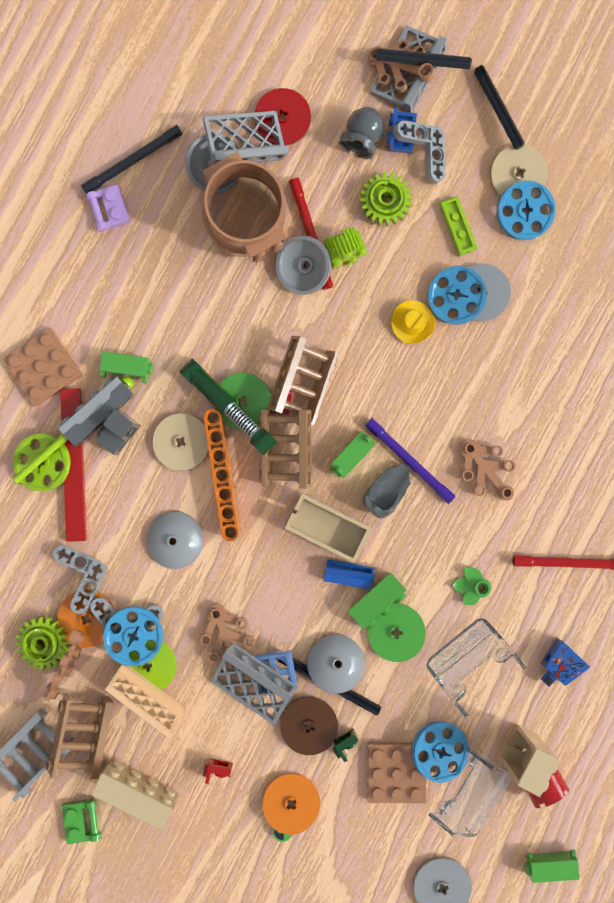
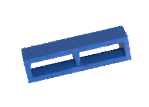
[324,559,374,589]

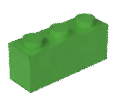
[348,573,407,630]

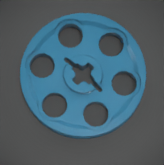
[497,181,555,240]
[428,266,487,325]
[103,606,163,666]
[412,721,469,783]

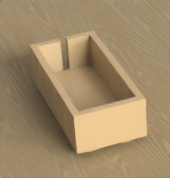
[285,493,372,563]
[500,724,559,797]
[91,760,179,831]

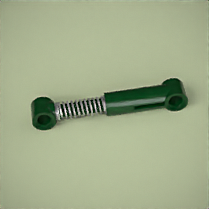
[179,358,277,456]

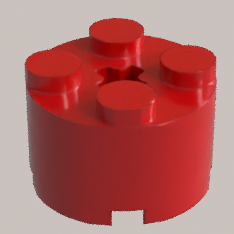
[525,769,569,808]

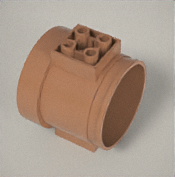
[202,151,286,263]

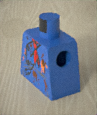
[541,638,590,687]

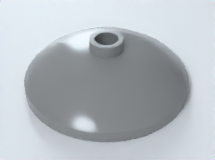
[185,134,239,194]
[276,236,331,295]
[146,511,204,569]
[307,634,365,694]

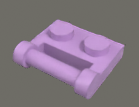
[86,184,131,232]

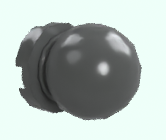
[339,107,384,159]

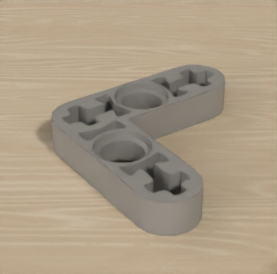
[393,121,445,184]
[53,545,107,615]
[90,596,163,646]

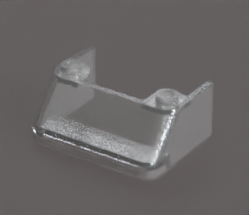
[426,618,526,717]
[428,747,512,837]

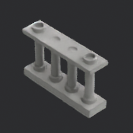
[0,708,75,802]

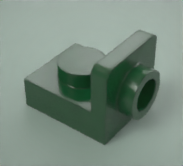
[333,728,359,762]

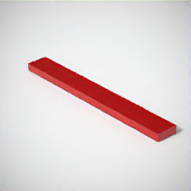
[60,388,87,542]

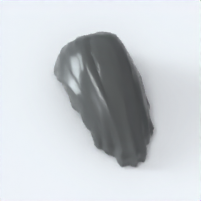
[363,464,411,519]

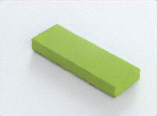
[439,196,478,257]

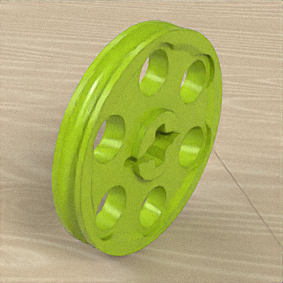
[13,434,71,491]

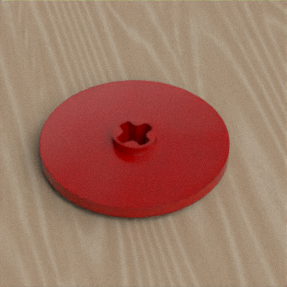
[255,88,311,146]

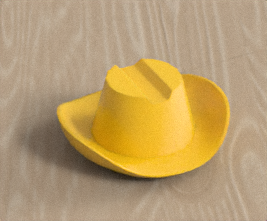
[391,300,435,344]

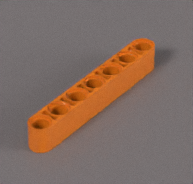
[204,409,241,541]

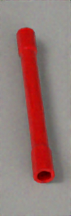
[289,178,334,290]
[512,555,614,570]

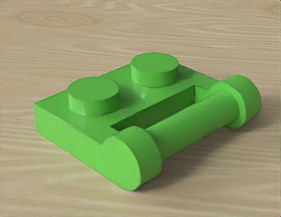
[61,799,102,844]

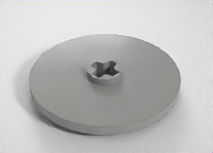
[453,264,511,321]
[413,857,472,903]

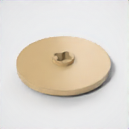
[491,144,548,199]
[152,413,209,471]

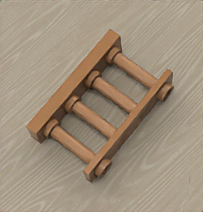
[267,336,339,425]
[259,409,312,489]
[46,694,114,779]

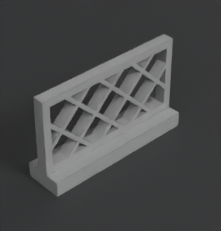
[371,25,447,113]
[202,111,289,166]
[211,643,298,725]

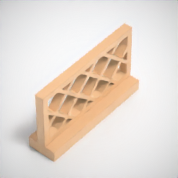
[105,664,185,738]

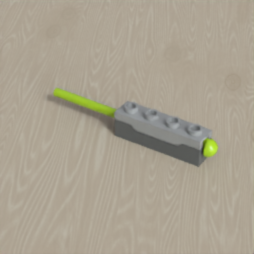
[12,376,134,484]

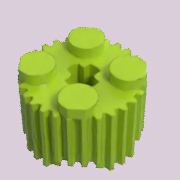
[323,227,368,269]

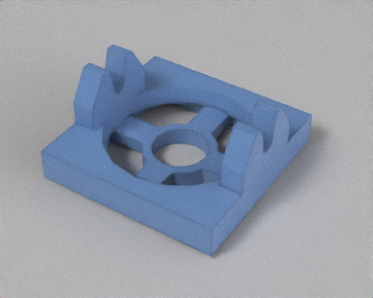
[254,649,298,691]

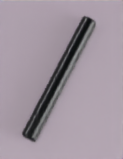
[376,48,472,69]
[474,65,525,150]

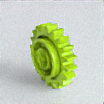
[360,172,413,227]
[15,616,69,671]

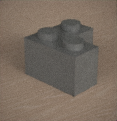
[95,409,141,455]

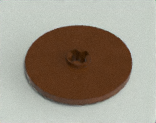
[280,696,338,755]

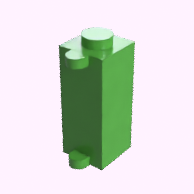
[99,351,153,384]
[330,431,376,478]
[524,849,580,883]

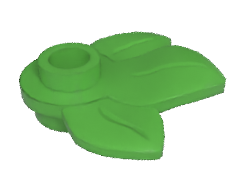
[452,566,491,605]

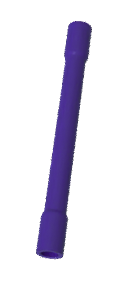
[365,418,456,504]

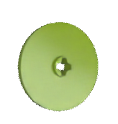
[119,638,177,690]

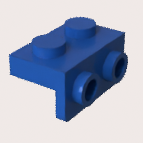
[386,107,417,154]

